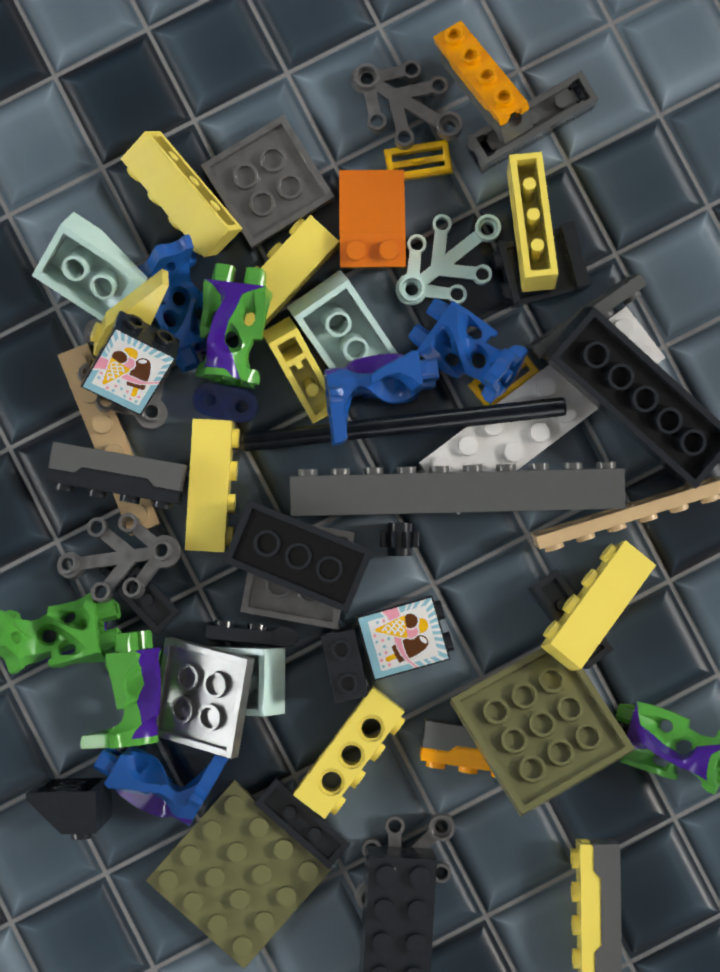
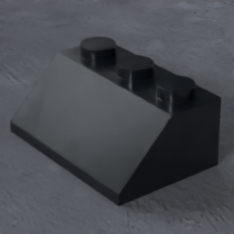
[26,777,112,840]

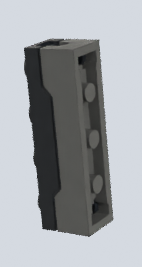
[466,71,598,174]
[46,442,188,510]

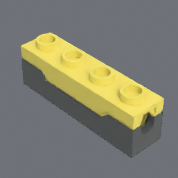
[570,838,622,972]

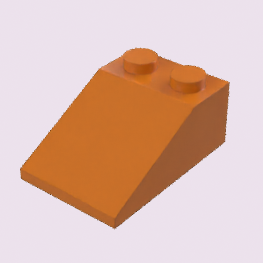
[339,170,406,269]

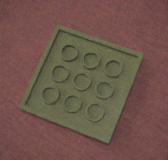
[450,648,635,817]
[146,780,332,969]

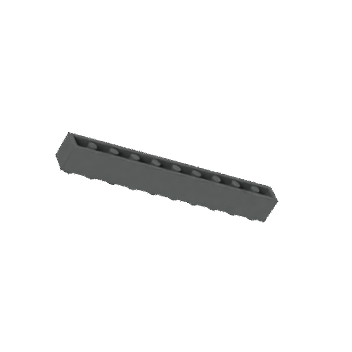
[290,462,625,516]

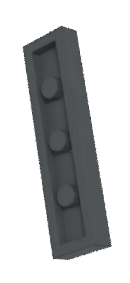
[526,274,647,359]

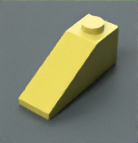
[90,269,169,356]
[263,316,328,424]

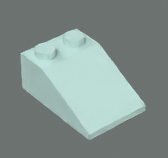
[32,212,148,321]
[287,270,398,369]
[209,646,285,717]

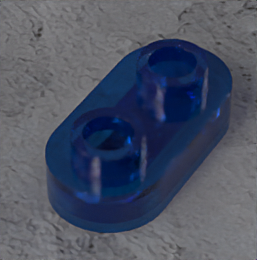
[193,383,258,423]

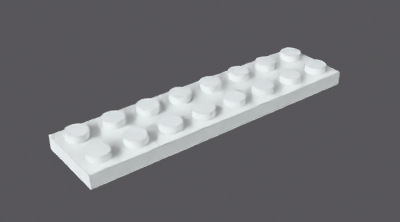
[419,306,666,515]

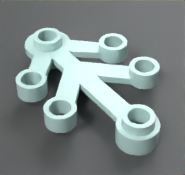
[395,214,501,306]

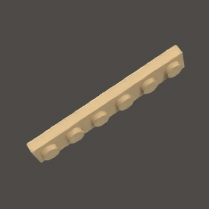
[58,343,162,536]
[531,476,720,552]

